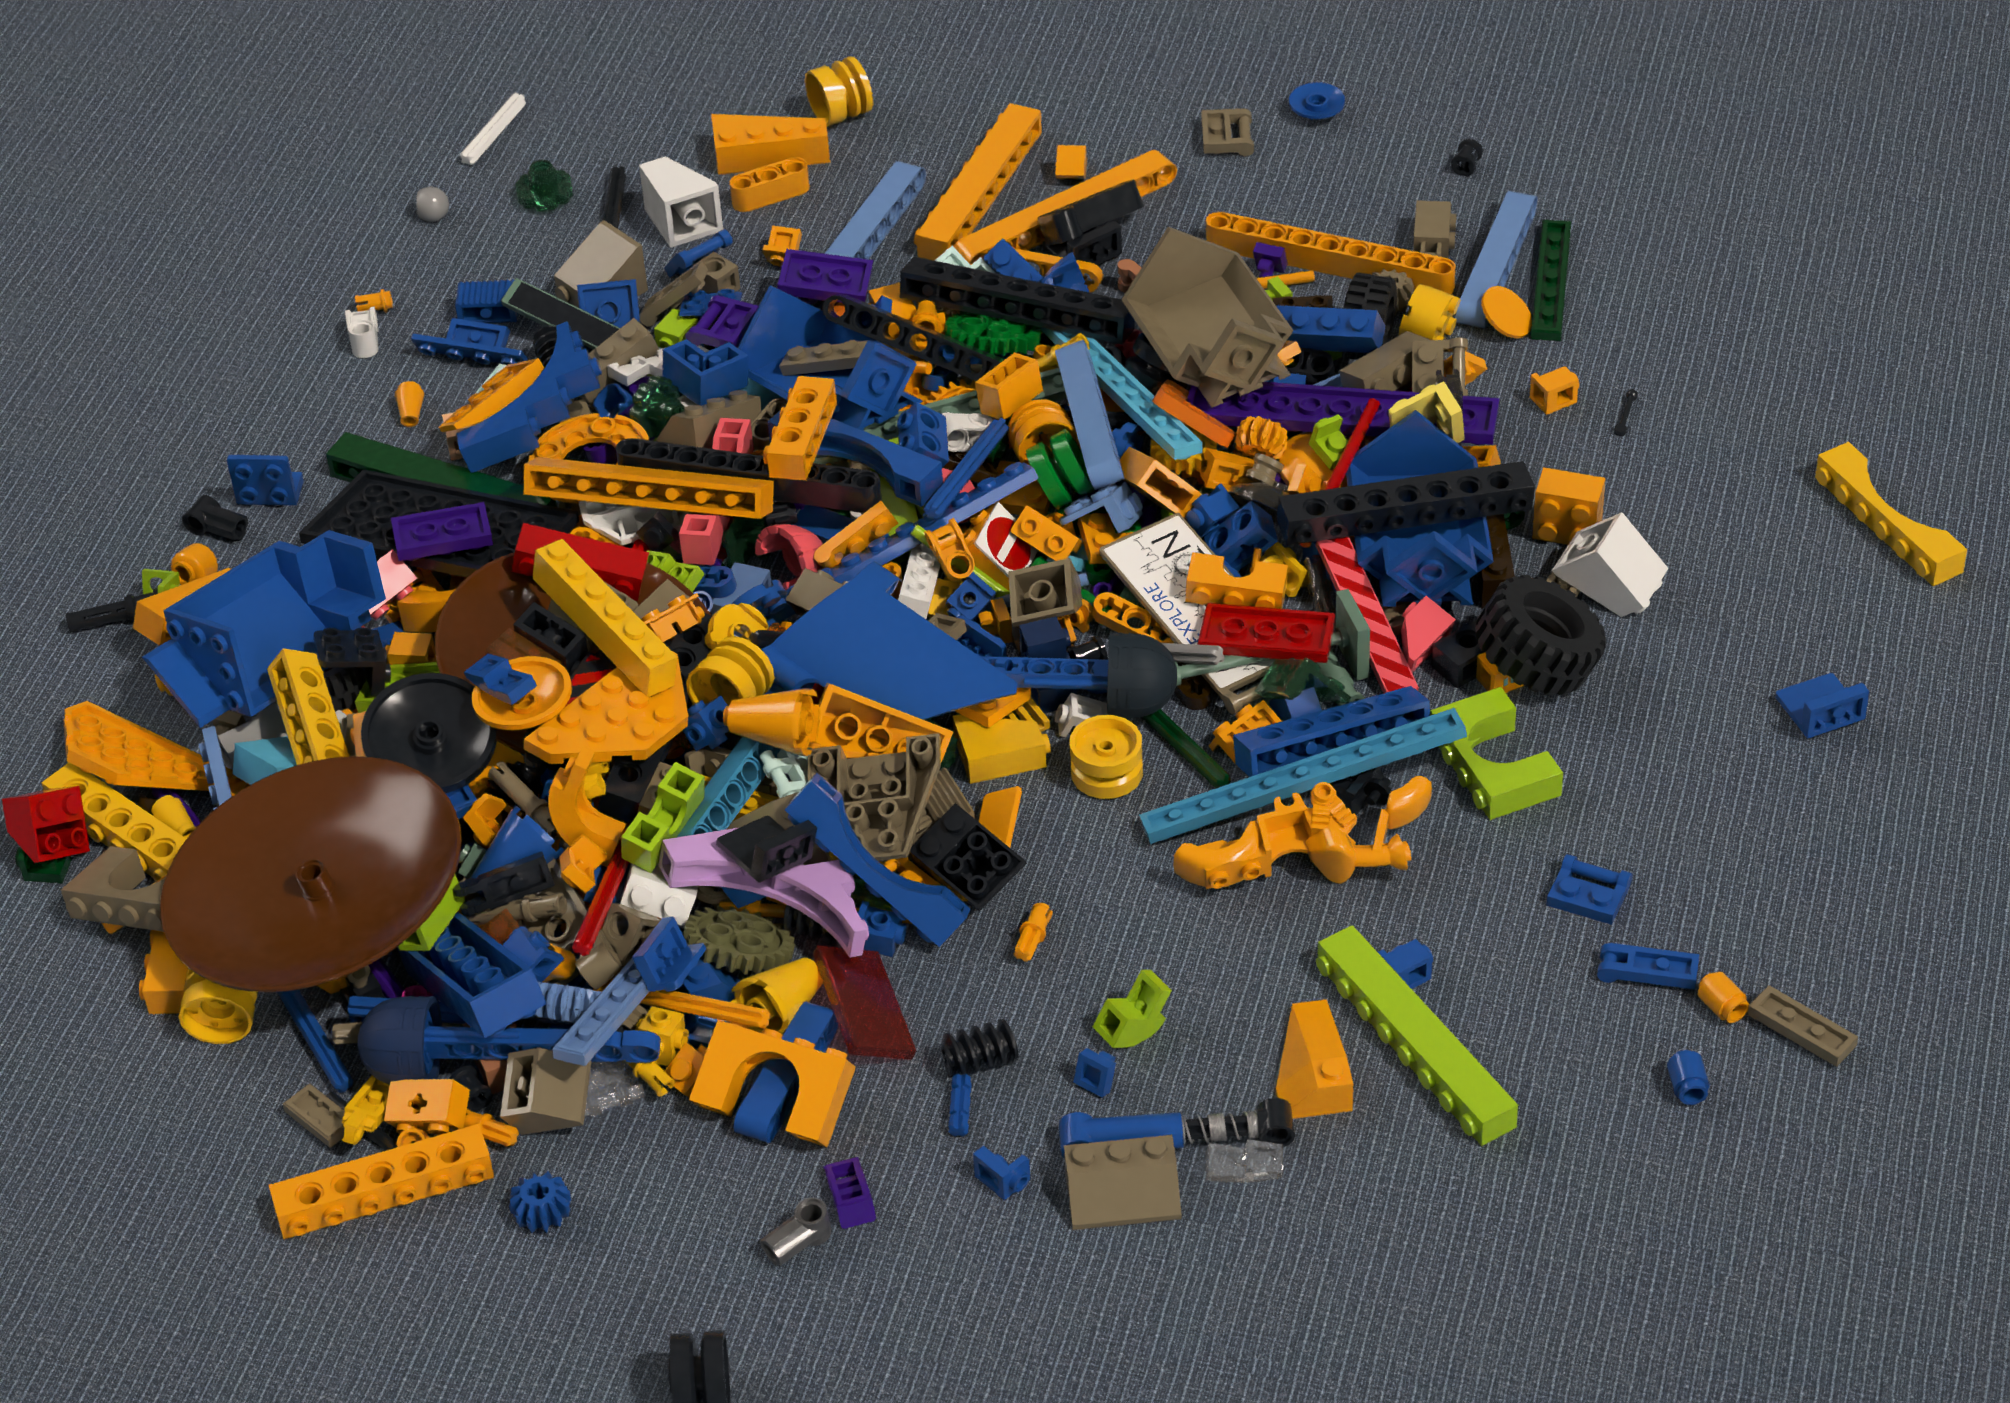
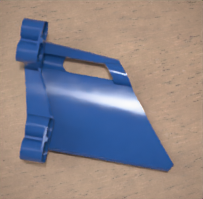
[761,561,1017,720]

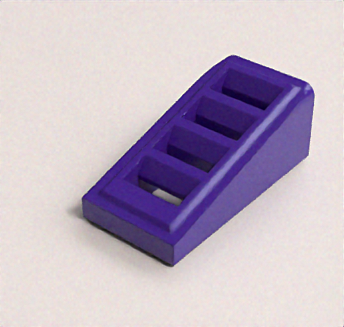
[823,1157,876,1229]

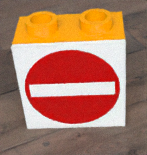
[963,502,1038,590]

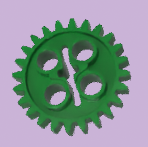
[944,311,1042,356]

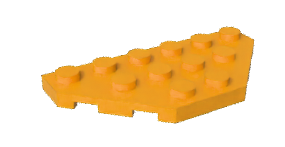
[524,651,688,764]
[63,701,233,791]

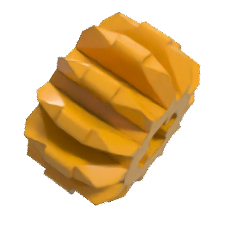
[1235,416,1288,460]

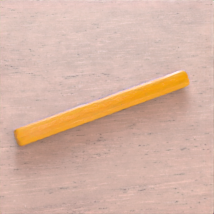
[593,978,770,1029]

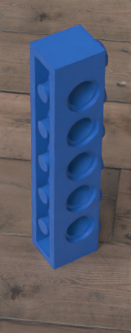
[1233,686,1430,777]

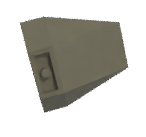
[807,733,941,861]

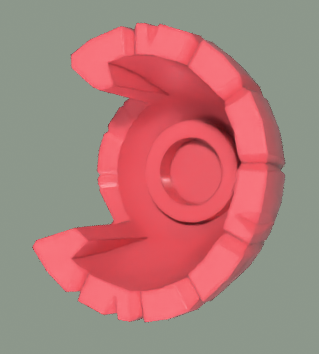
[755,524,823,590]

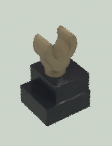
[340,966,385,1007]

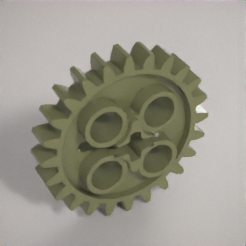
[683,906,795,975]

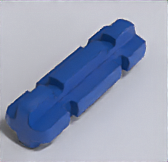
[948,1074,971,1137]

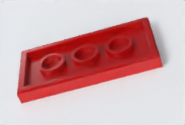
[1197,603,1336,663]

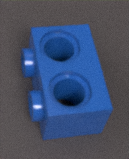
[897,402,949,467]
[1204,501,1278,571]

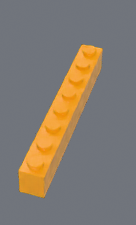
[914,103,1042,261]
[524,457,774,519]

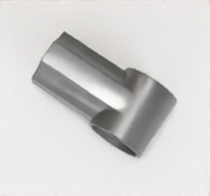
[760,1197,832,1266]

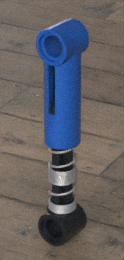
[1059,1098,1295,1158]

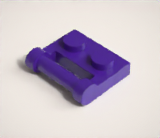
[685,295,759,347]

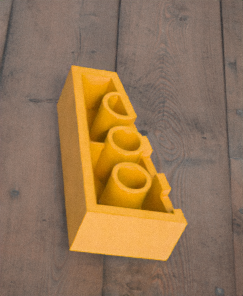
[711,114,830,175]

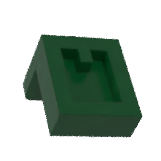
[15,847,72,884]

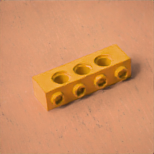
[763,376,837,480]

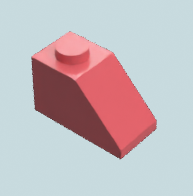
[1401,596,1456,673]

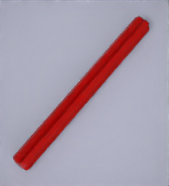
[572,828,630,956]

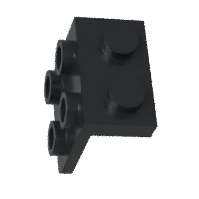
[313,627,391,696]

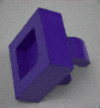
[1253,242,1287,278]

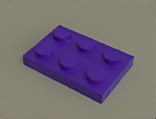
[777,249,874,303]
[391,502,493,561]

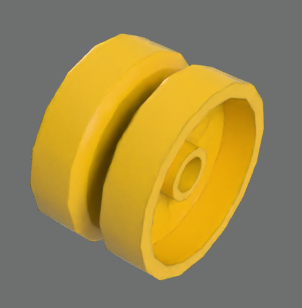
[1070,715,1143,799]

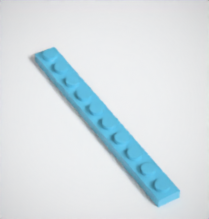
[1040,327,1203,460]

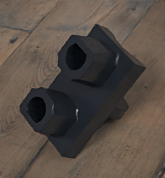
[1333,766,1392,815]

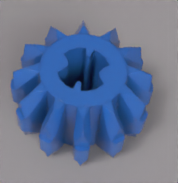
[509,1171,571,1233]

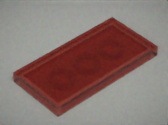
[813,945,917,1060]

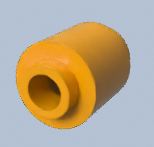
[1698,972,1749,1023]

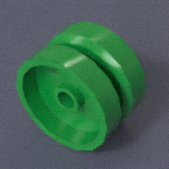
[1026,429,1095,510]

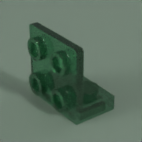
[1255,658,1351,703]

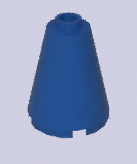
[471,806,564,897]

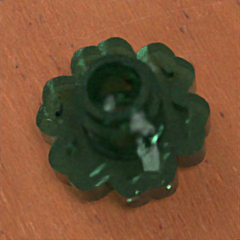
[516,160,573,212]
[629,376,685,438]

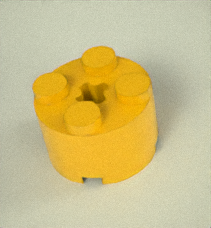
[1399,284,1461,340]

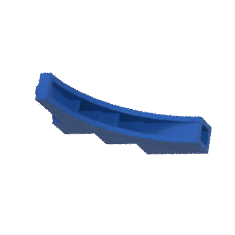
[456,321,602,473]

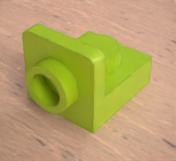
[1309,414,1348,470]

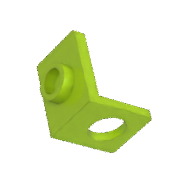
[142,569,180,594]

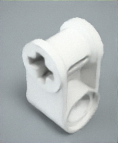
[345,306,379,358]
[942,412,993,452]

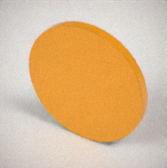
[1481,286,1532,339]

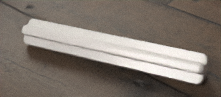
[460,93,526,166]

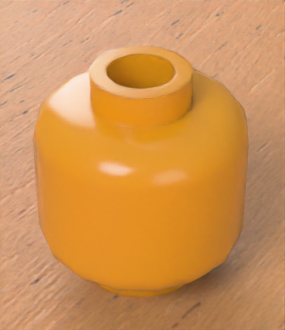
[171,543,218,585]

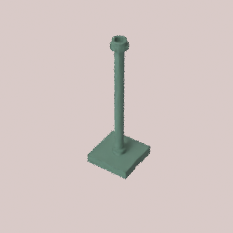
[1175,589,1370,686]

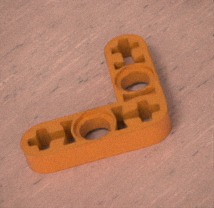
[1152,380,1235,448]

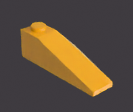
[438,358,545,432]
[808,683,953,763]
[1276,999,1353,1119]

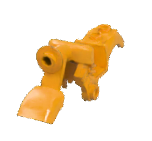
[1174,776,1432,890]

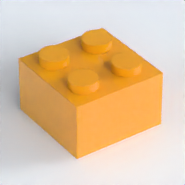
[1532,467,1606,545]

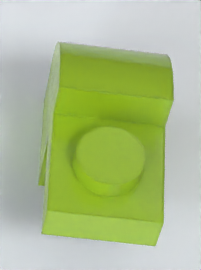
[1092,970,1172,1048]

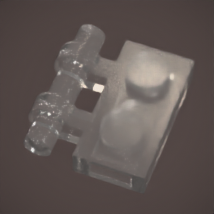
[585,1060,645,1118]

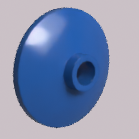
[1289,83,1345,119]

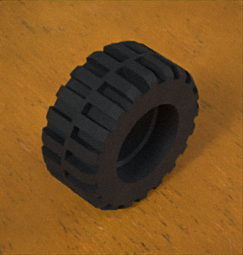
[1475,575,1606,695]

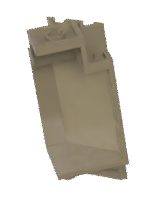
[1121,227,1294,408]

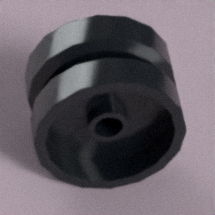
[1123,332,1188,396]
[668,1330,731,1403]

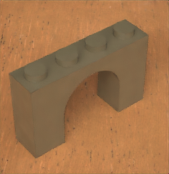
[61,846,166,932]

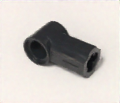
[182,495,248,541]

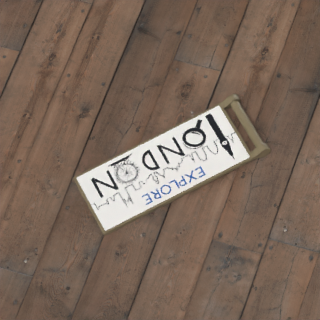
[1099,513,1316,715]

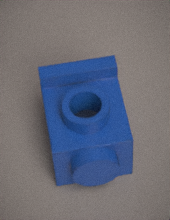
[1186,483,1240,537]
[945,572,996,621]
[858,901,907,957]
[502,926,564,983]
[1378,939,1433,989]

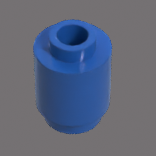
[1667,1050,1710,1105]

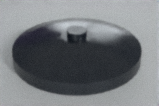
[361,673,497,793]

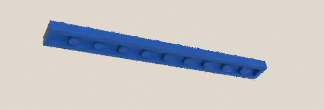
[764,462,1038,628]

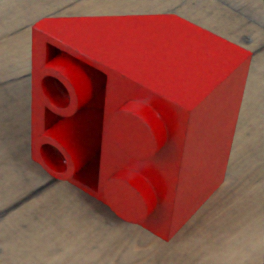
[2,786,90,863]

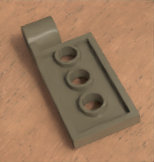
[513,859,624,990]

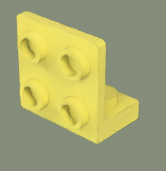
[1388,381,1465,443]

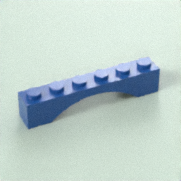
[768,406,943,507]
[785,773,970,947]

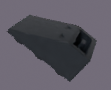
[909,803,1027,911]

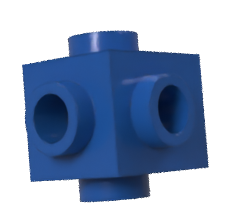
[682,695,729,751]

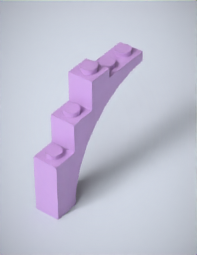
[658,827,869,957]

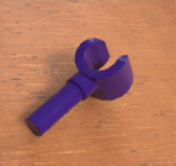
[1093,574,1121,597]

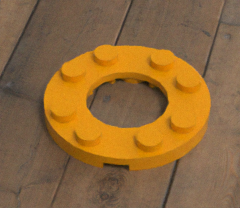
[528,413,649,504]

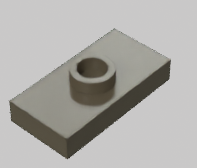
[283,1083,345,1148]

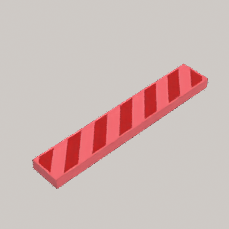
[1316,537,1419,693]

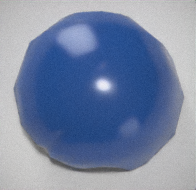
[593,383,634,418]

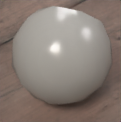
[417,186,449,223]

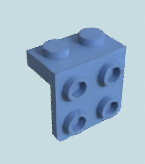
[1059,481,1143,533]

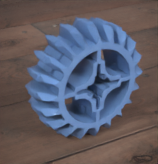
[526,982,602,1024]

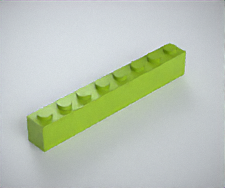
[1316,925,1518,1146]

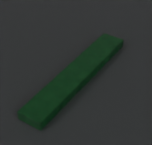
[1531,220,1571,341]

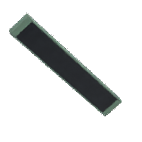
[501,278,662,350]

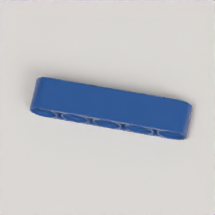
[734,1001,840,1143]

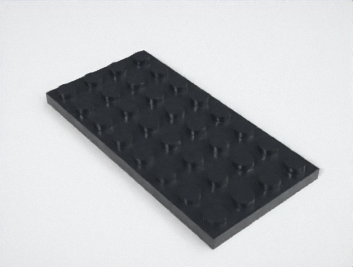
[299,469,579,577]

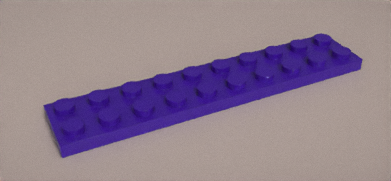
[1187,382,1500,445]

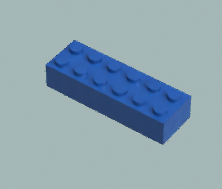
[396,912,547,1038]

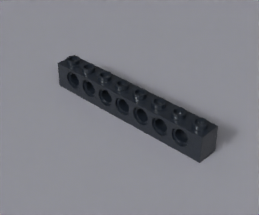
[900,257,1135,345]
[1277,461,1535,545]
[598,613,712,823]

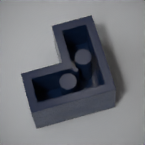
[1019,616,1081,714]

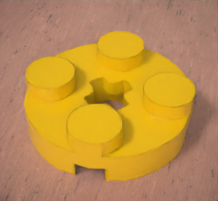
[705,603,768,650]

